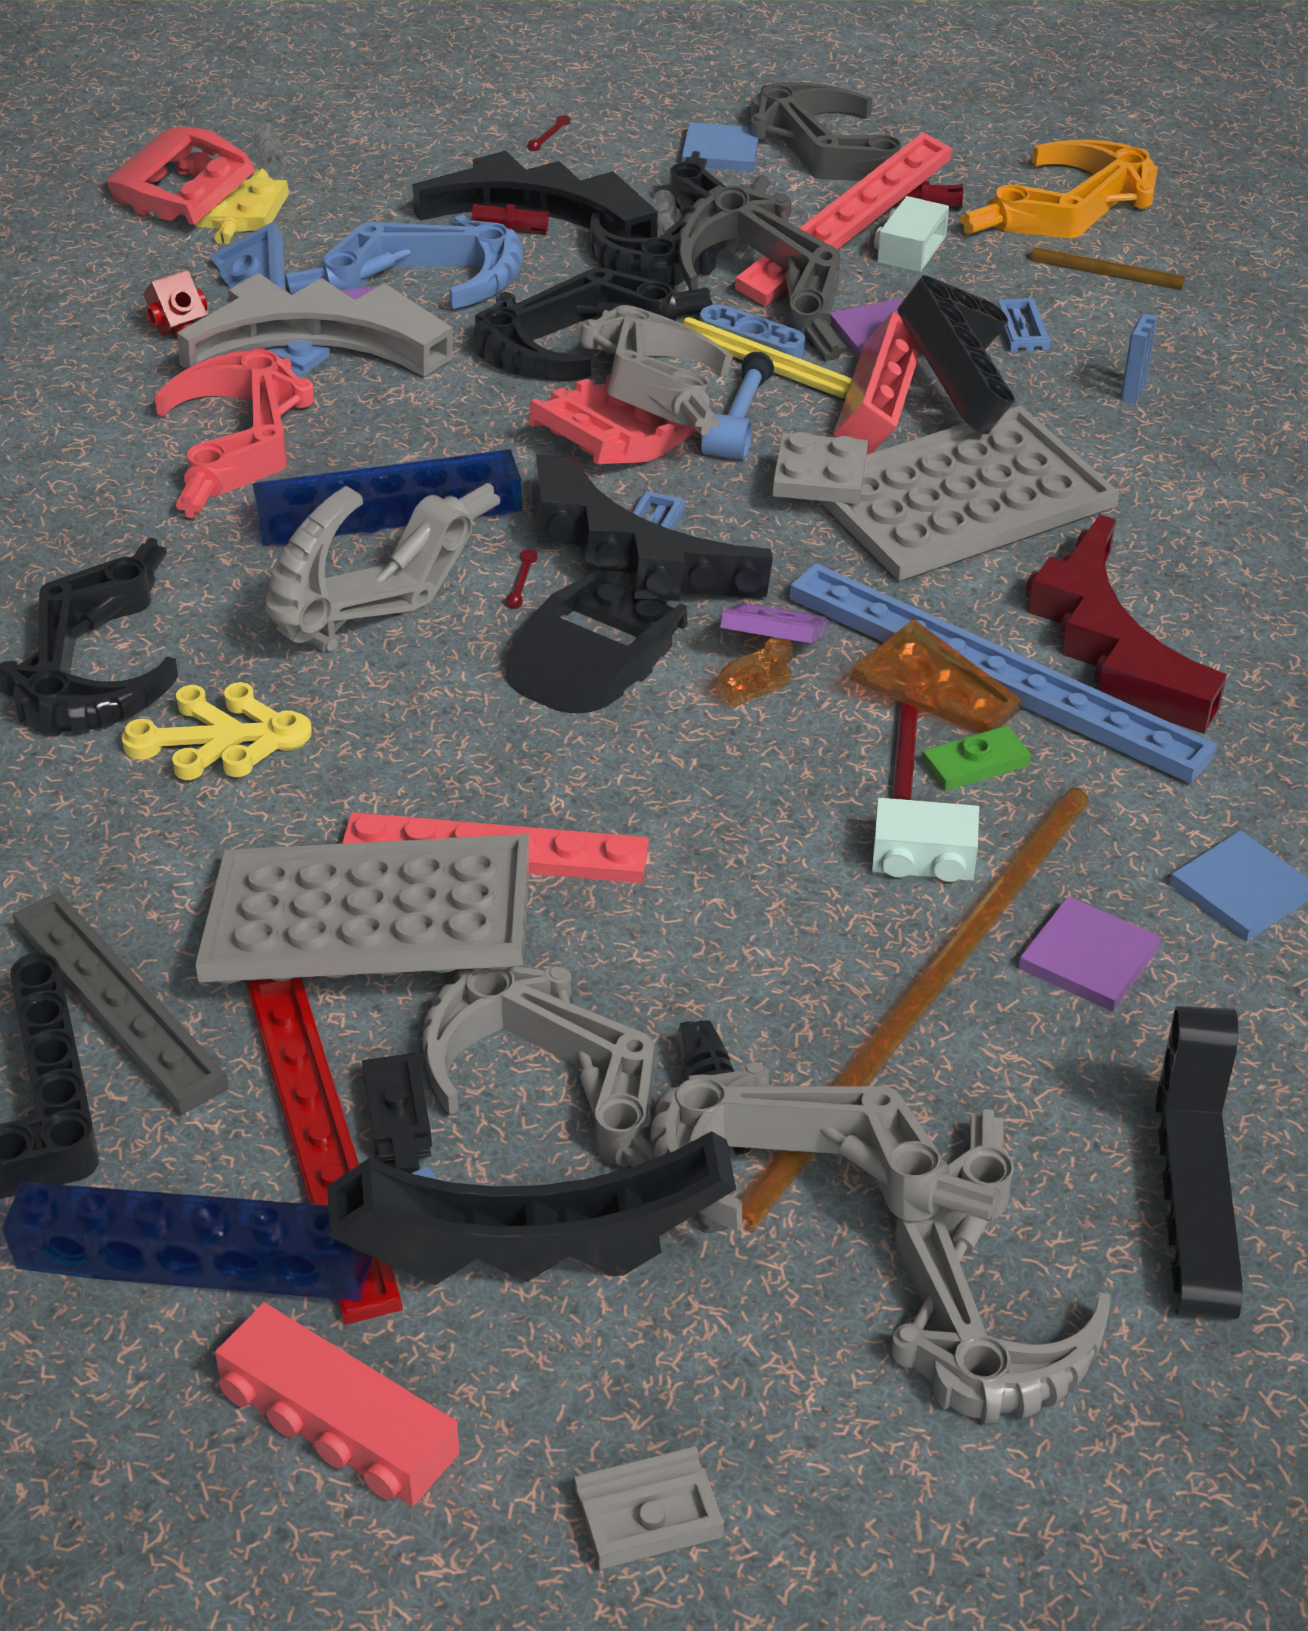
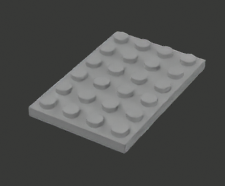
[819,405,1120,581]
[195,834,530,984]

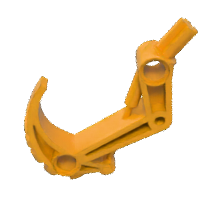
[960,140,1158,238]

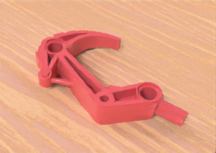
[155,348,315,518]

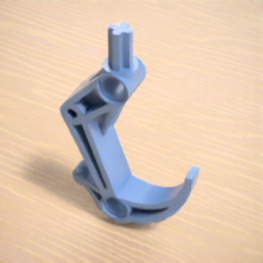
[285,215,523,309]

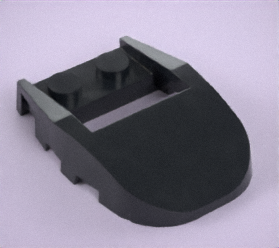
[507,570,688,713]

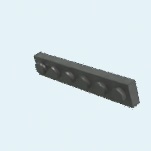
[13,891,229,1115]

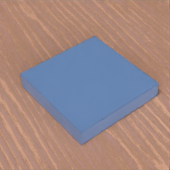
[682,122,759,171]
[1170,830,1308,942]

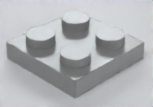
[773,432,868,504]

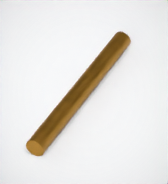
[1031,247,1186,290]

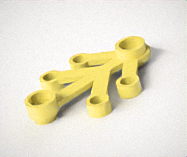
[122,682,312,780]

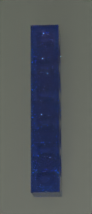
[252,449,522,546]
[2,1182,373,1301]

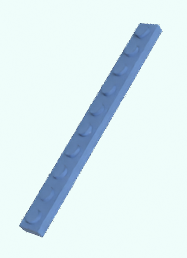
[789,563,1217,784]

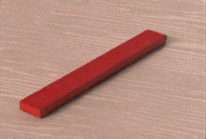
[247,977,403,1325]

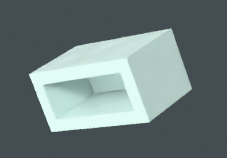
[874,196,949,272]
[872,797,979,882]

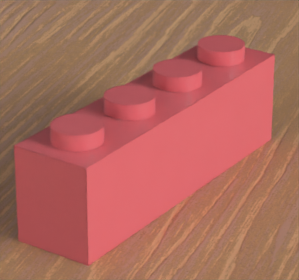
[833,311,920,455]
[215,1302,460,1507]

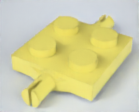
[195,169,289,244]

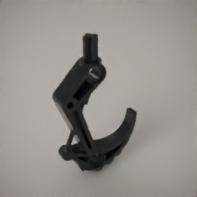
[590,151,726,286]
[472,267,712,379]
[0,538,178,736]

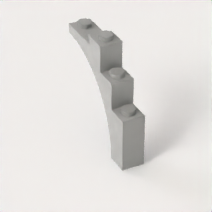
[177,273,453,377]

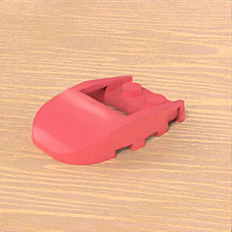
[106,127,255,225]
[529,375,696,464]

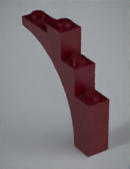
[1025,514,1227,734]

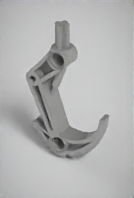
[579,305,733,435]
[265,483,500,653]
[422,966,655,1167]
[650,1062,1001,1231]
[891,1109,1111,1424]

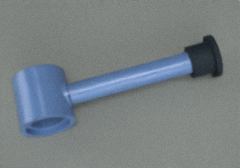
[701,352,774,461]

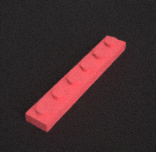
[342,812,649,883]

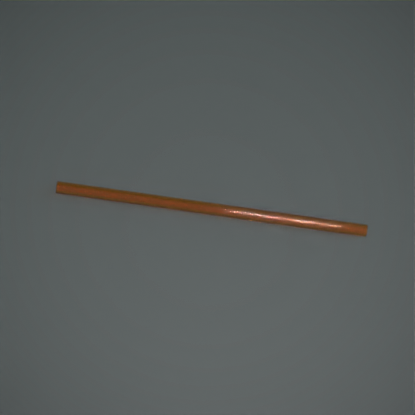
[742,788,1089,1233]

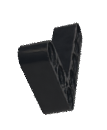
[897,275,1015,434]
[0,953,99,1199]
[1156,1006,1242,1319]

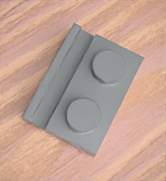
[574,1446,724,1570]

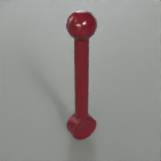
[527,115,571,151]
[505,549,538,609]

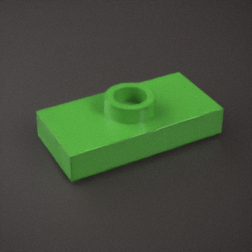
[922,725,1032,791]

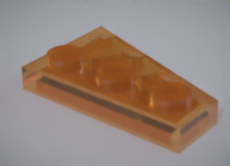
[850,619,1022,733]

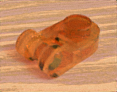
[716,637,793,707]

